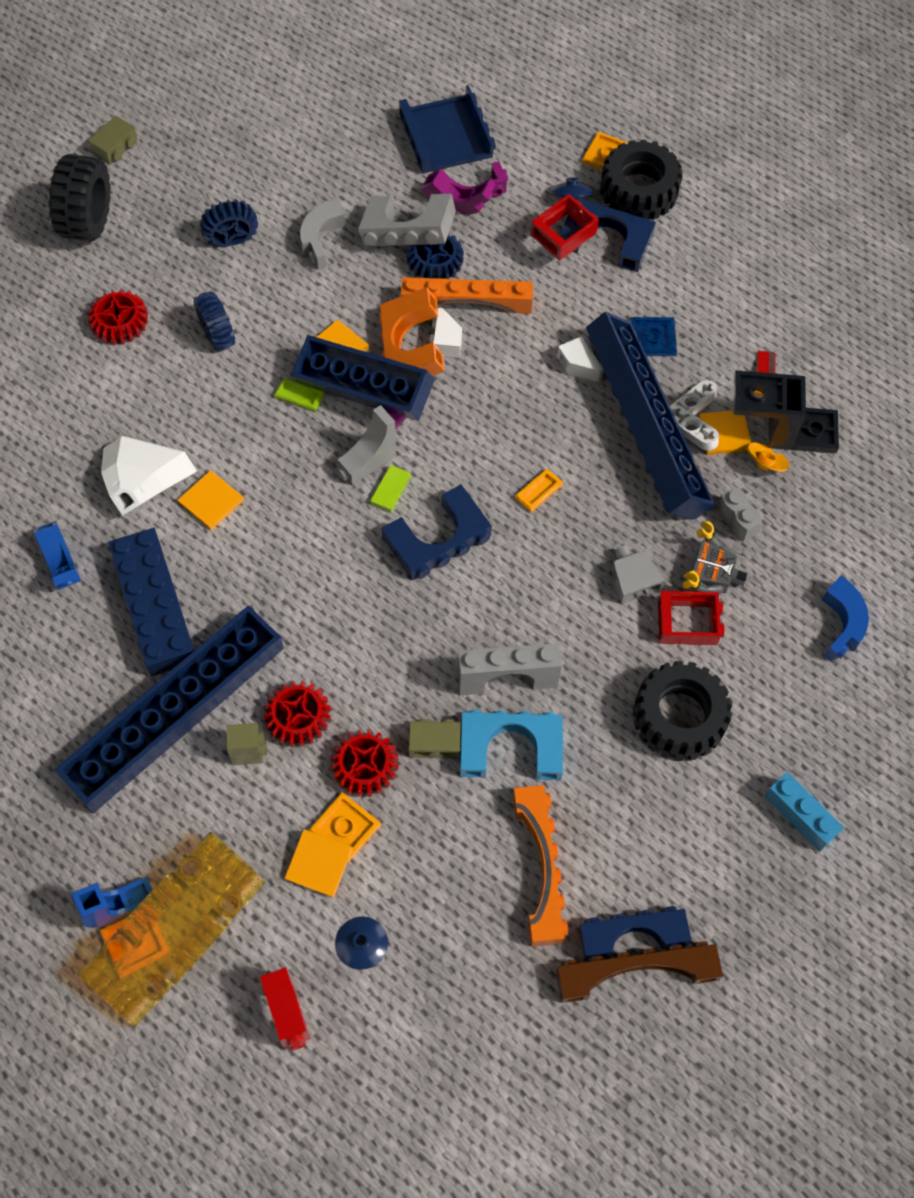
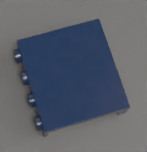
[399,85,496,174]

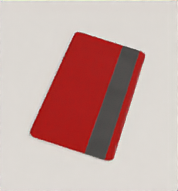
[757,350,775,373]

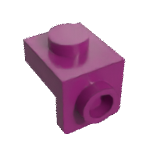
[491,161,508,197]

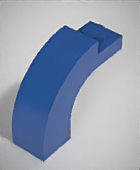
[34,520,81,590]
[822,576,869,662]
[71,877,157,928]

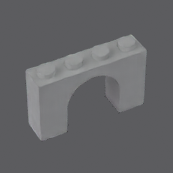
[358,194,456,246]
[458,643,562,695]

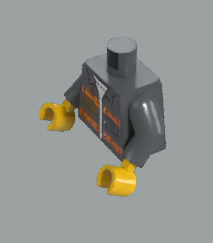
[682,522,747,595]

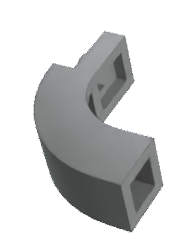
[300,198,345,270]

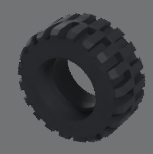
[600,140,683,220]
[49,154,111,242]
[633,661,732,761]

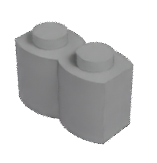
[718,487,762,542]

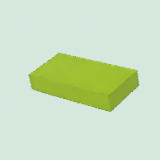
[274,378,325,412]
[370,465,411,513]

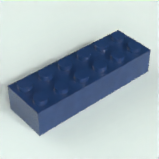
[291,335,435,421]
[108,527,195,677]

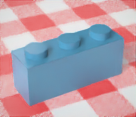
[764,772,844,852]

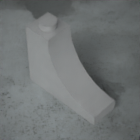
[337,405,396,485]

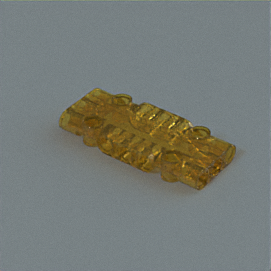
[77,832,266,1028]

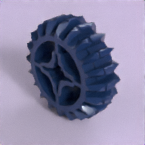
[200,199,258,248]
[406,233,464,279]
[193,291,235,352]

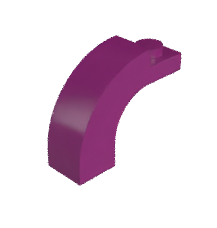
[420,169,496,214]

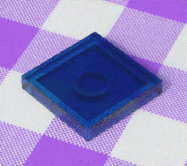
[630,317,677,356]

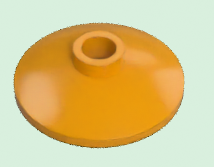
[747,442,790,472]

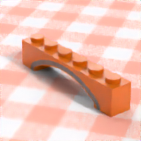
[401,277,533,314]
[513,785,568,947]

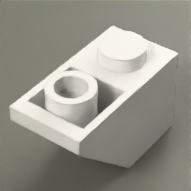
[430,308,462,358]
[557,336,604,382]

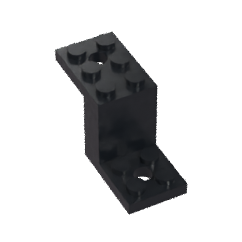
[734,370,839,453]

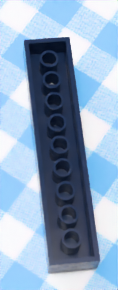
[586,311,716,520]
[54,605,284,814]

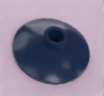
[551,177,593,198]
[335,916,388,970]

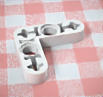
[670,380,719,451]

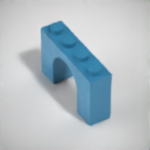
[460,710,563,780]

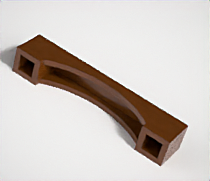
[556,941,723,1003]

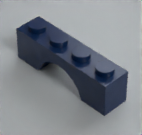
[578,906,692,961]

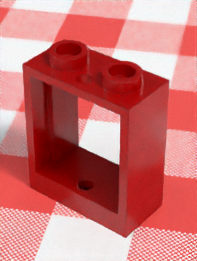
[530,194,599,261]
[658,591,725,645]
[260,967,310,1051]

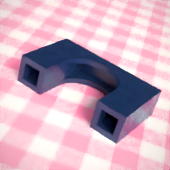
[559,198,656,272]
[382,484,492,580]

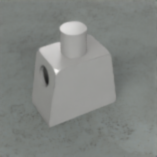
[611,545,665,604]

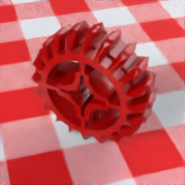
[88,289,148,345]
[263,680,331,747]
[330,729,399,797]

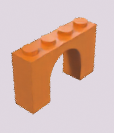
[379,287,445,376]

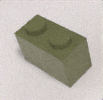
[88,115,138,165]
[409,719,461,759]
[227,723,268,765]

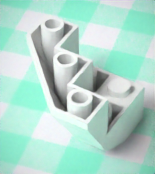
[101,436,197,516]

